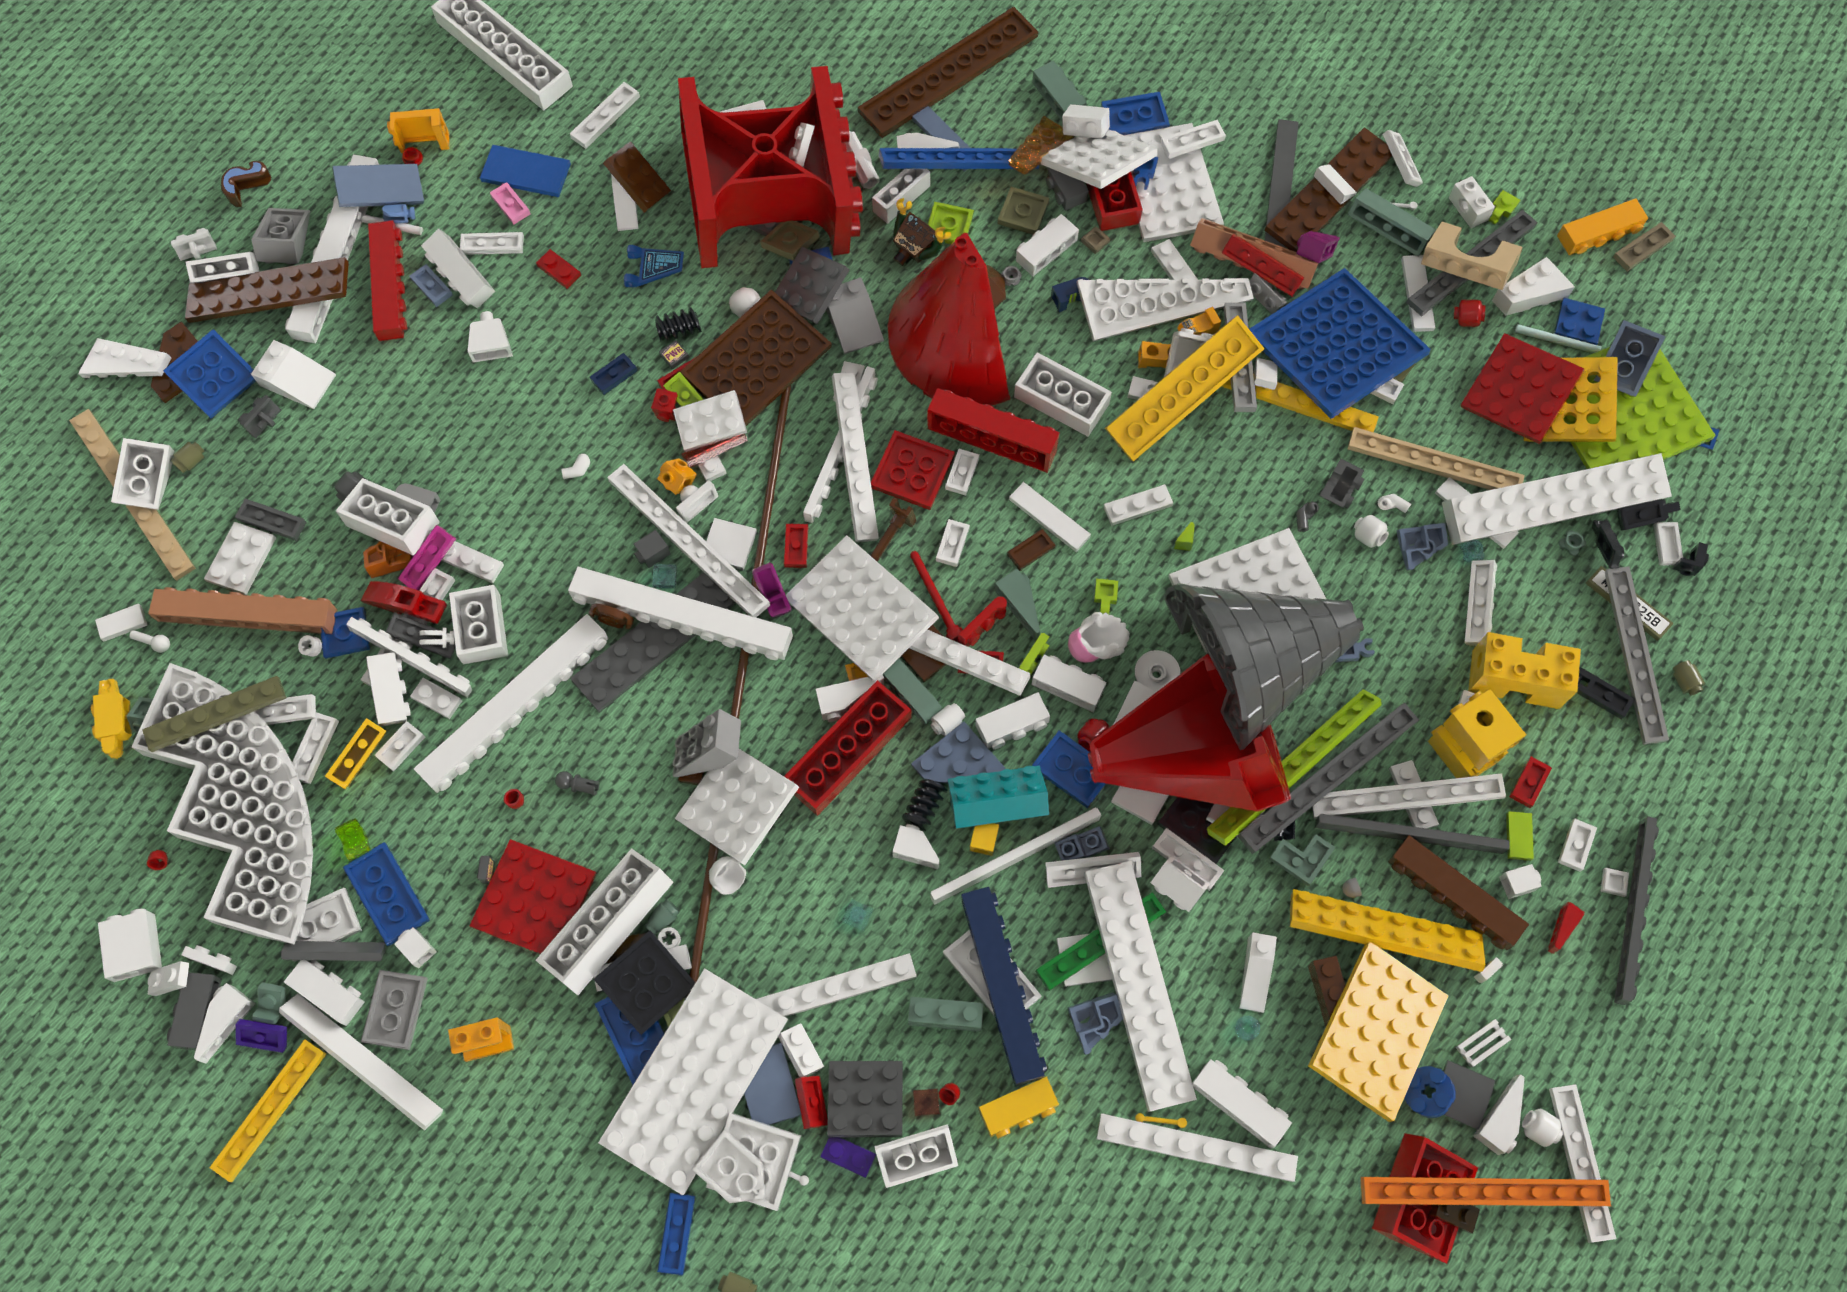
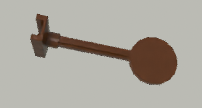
[870,498,917,562]

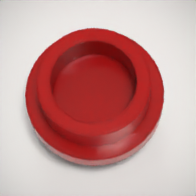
[402,147,423,166]

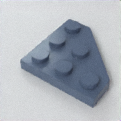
[911,722,1006,784]

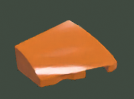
[363,541,413,578]

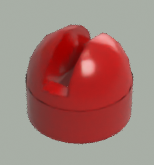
[504,789,524,809]
[147,849,168,870]
[939,1083,961,1105]

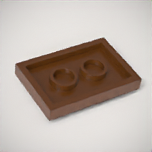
[603,141,671,213]

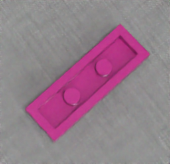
[398,525,456,590]

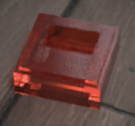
[913,1089,940,1116]

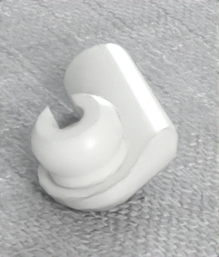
[562,454,590,479]

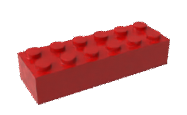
[927,388,1060,473]
[784,680,912,816]

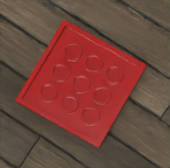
[1461,333,1584,444]
[469,839,597,954]

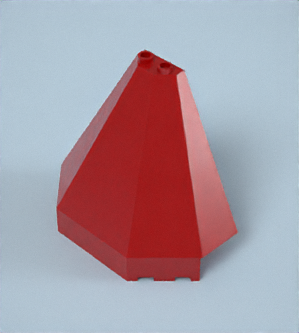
[1088,653,1291,812]

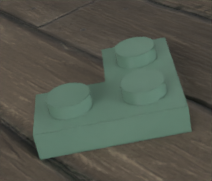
[1269,834,1336,887]

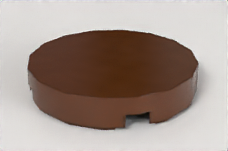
[588,603,634,629]

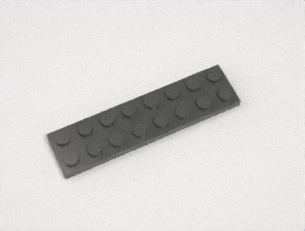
[570,572,736,713]

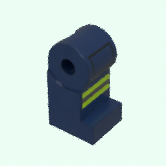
[1051,277,1089,312]

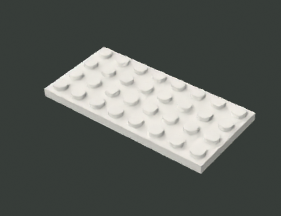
[598,969,788,1195]

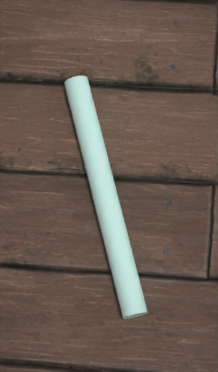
[1515,324,1602,353]

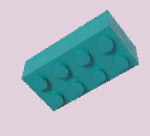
[948,766,1049,828]

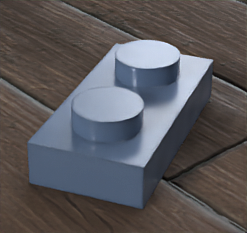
[409,264,453,307]

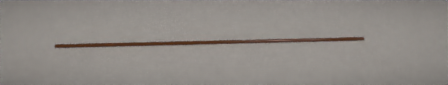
[685,385,791,1000]

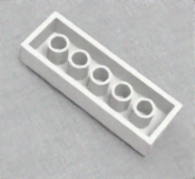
[536,848,673,995]

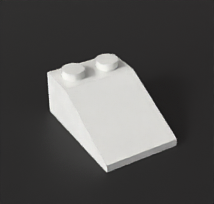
[251,340,336,409]
[111,438,174,510]

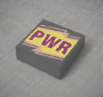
[659,340,689,369]
[477,856,494,884]

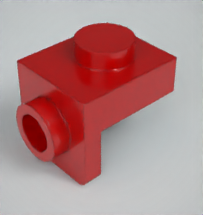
[651,388,678,422]

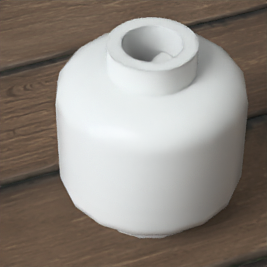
[1354,515,1389,548]
[1522,1109,1563,1147]

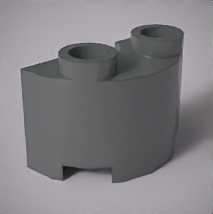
[1320,459,1365,509]

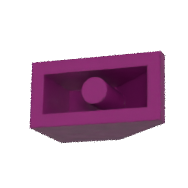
[1296,231,1340,263]

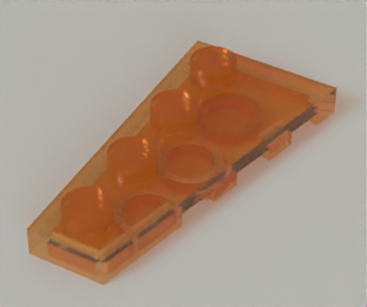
[1009,116,1075,175]

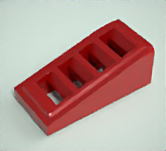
[1548,902,1585,954]

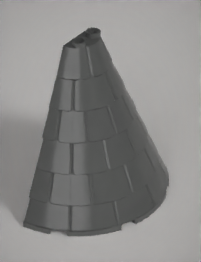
[1163,584,1364,750]

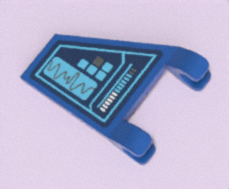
[624,245,684,287]

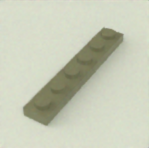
[142,676,286,752]

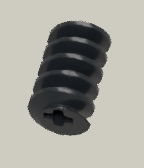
[655,307,702,342]
[902,779,948,831]

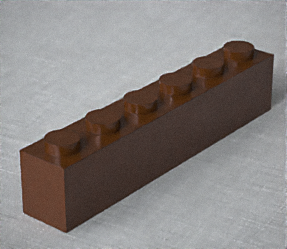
[1388,835,1529,950]

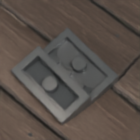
[1443,1060,1495,1129]

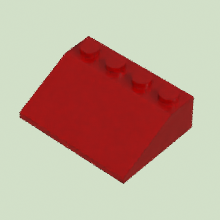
[1372,1133,1478,1264]

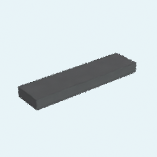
[281,941,385,961]

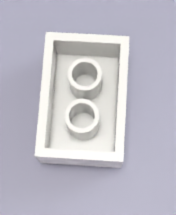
[449,585,508,665]

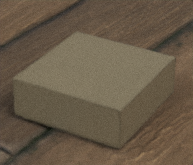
[1081,226,1110,254]

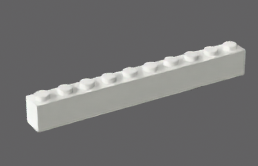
[285,154,379,343]
[568,567,793,660]
[414,614,609,793]

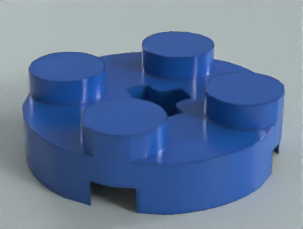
[1404,1066,1456,1118]

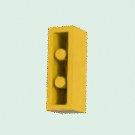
[325,718,387,790]
[978,1076,1059,1139]

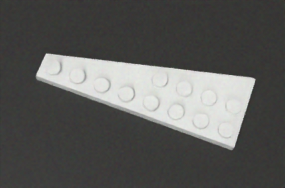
[1076,278,1254,342]

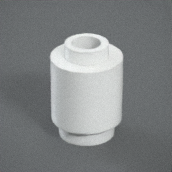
[931,703,965,736]

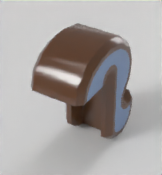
[220,161,272,207]

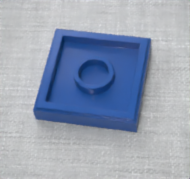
[321,607,370,659]

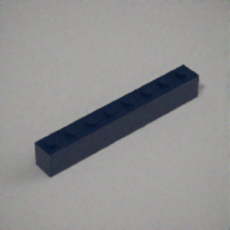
[961,887,1047,1087]

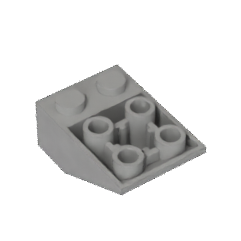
[673,709,741,777]

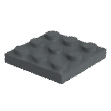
[775,247,850,324]
[827,1061,903,1138]

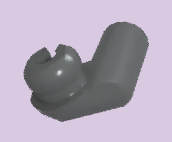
[1296,501,1319,532]

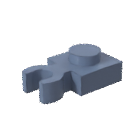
[1335,638,1375,663]

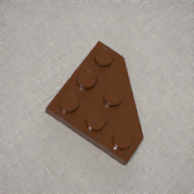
[151,321,198,403]

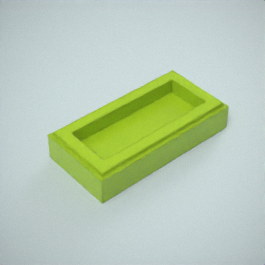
[1506,811,1534,861]

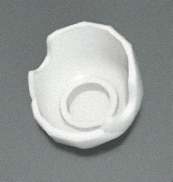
[729,287,761,318]
[709,856,746,895]

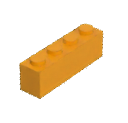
[1557,198,1648,255]

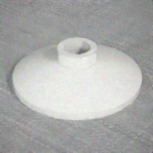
[1135,650,1180,691]

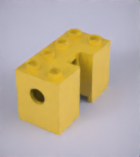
[1468,632,1581,709]
[1428,689,1526,778]

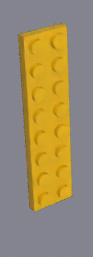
[1105,315,1264,461]
[1290,889,1486,972]

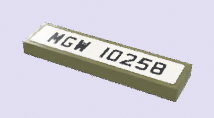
[1586,566,1674,641]

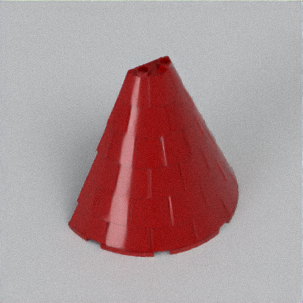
[888,233,1010,406]

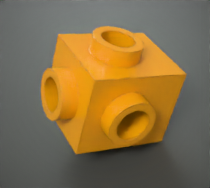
[657,458,697,495]

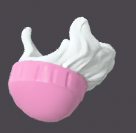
[1068,612,1130,663]

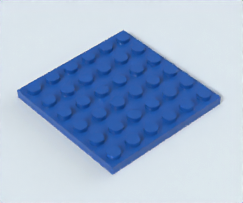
[1249,268,1431,419]

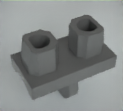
[238,395,281,438]

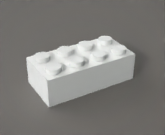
[1014,353,1112,437]
[336,478,440,556]

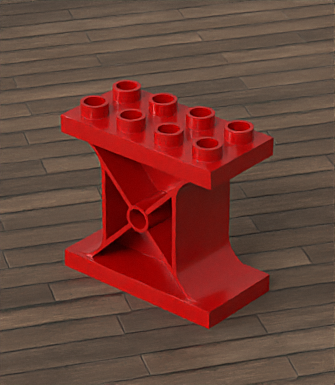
[678,66,863,269]

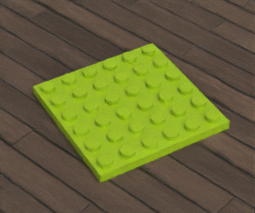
[1563,346,1716,469]

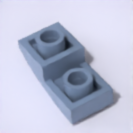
[1055,826,1110,861]

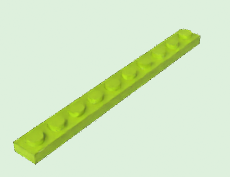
[1207,689,1382,846]

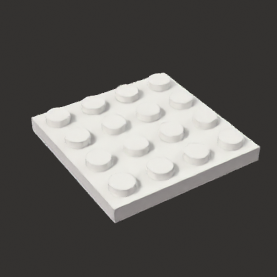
[1040,129,1157,189]
[675,749,799,865]

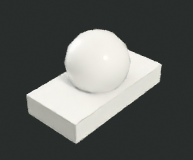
[676,480,718,523]

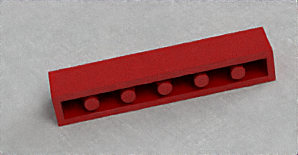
[368,220,407,341]

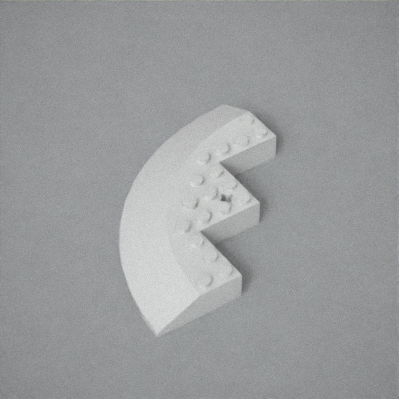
[132,663,313,945]

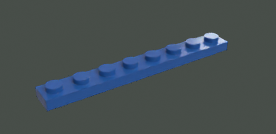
[878,148,1040,169]

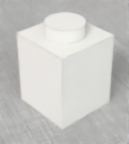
[1499,864,1542,899]
[395,928,437,969]

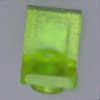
[335,818,371,861]

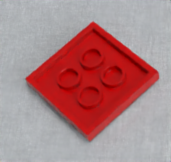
[871,430,955,510]

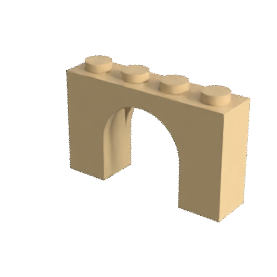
[1421,222,1523,290]

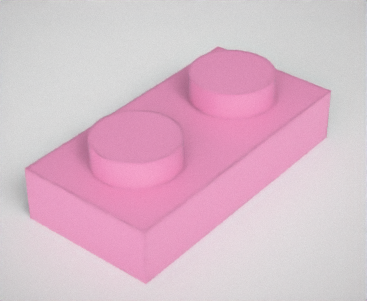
[490,182,531,225]

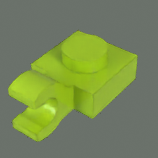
[1488,190,1521,225]
[1094,578,1119,615]

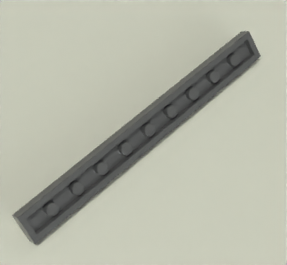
[1237,703,1419,854]

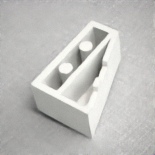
[1492,257,1575,316]

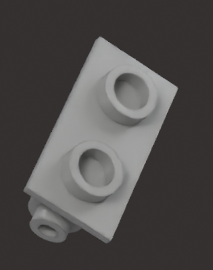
[1249,273,1287,314]

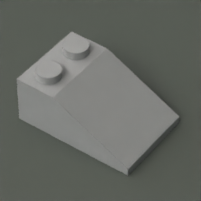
[251,208,310,265]
[826,277,884,354]

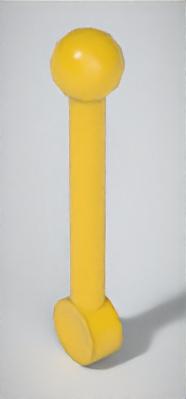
[1135,1113,1187,1128]

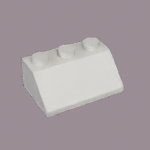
[874,1124,958,1188]

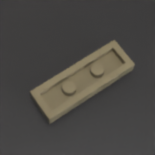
[1613,222,1676,272]

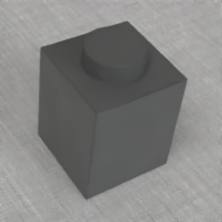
[634,530,671,568]

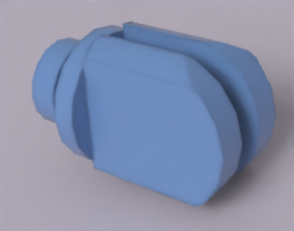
[382,204,415,223]

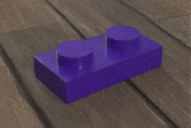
[235,1019,287,1053]
[820,1138,876,1178]

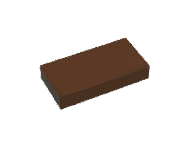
[1007,529,1056,571]

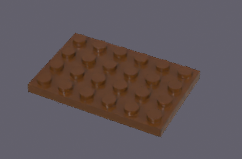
[680,290,832,426]

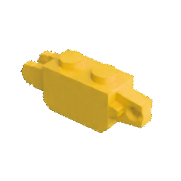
[91,679,132,759]

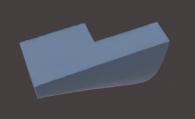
[1396,523,1448,570]
[1067,993,1123,1055]

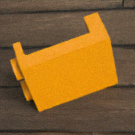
[387,108,449,153]
[448,1017,514,1062]

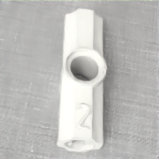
[845,131,879,189]

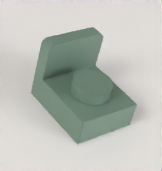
[127,697,153,733]
[252,982,286,1024]

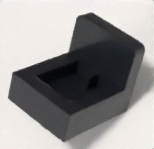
[1673,542,1709,576]

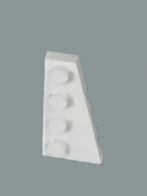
[78,338,171,378]

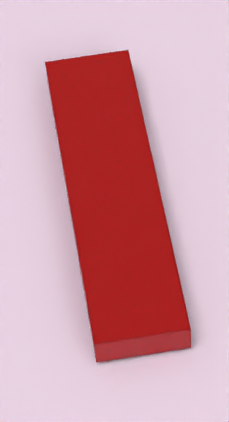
[1221,233,1305,297]

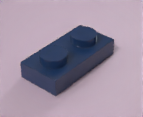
[590,353,638,395]

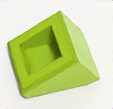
[1174,522,1195,551]

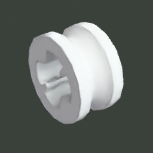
[298,635,322,657]
[658,927,681,949]

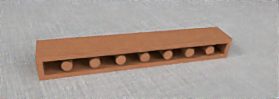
[148,587,337,634]

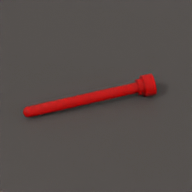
[910,551,963,642]

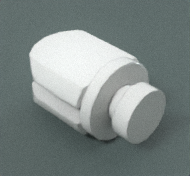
[419,628,455,648]

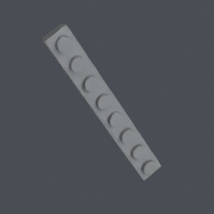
[1604,566,1669,745]

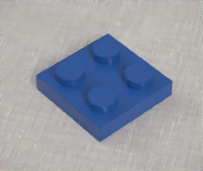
[1554,298,1605,345]

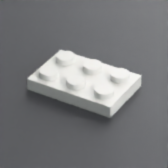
[673,390,747,452]
[204,522,276,595]

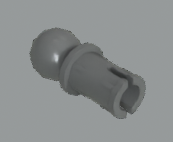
[555,771,600,796]

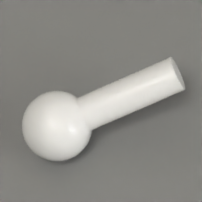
[130,630,170,653]

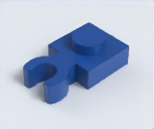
[1133,157,1159,190]

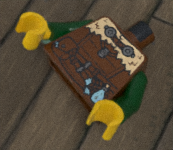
[893,198,951,266]

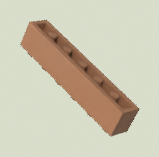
[1190,218,1318,289]

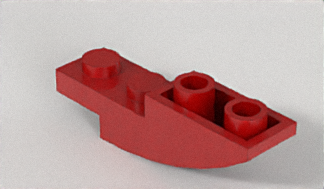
[361,581,447,624]

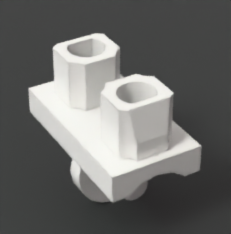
[171,228,217,261]

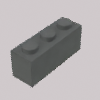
[167,972,222,1051]

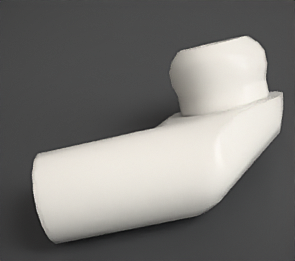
[1378,494,1411,513]

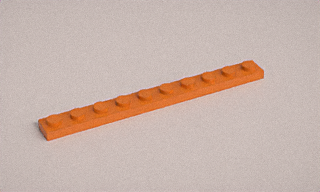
[1360,1177,1611,1206]

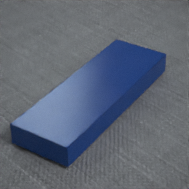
[657,1193,696,1275]

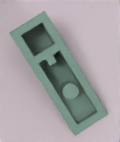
[995,568,1040,641]

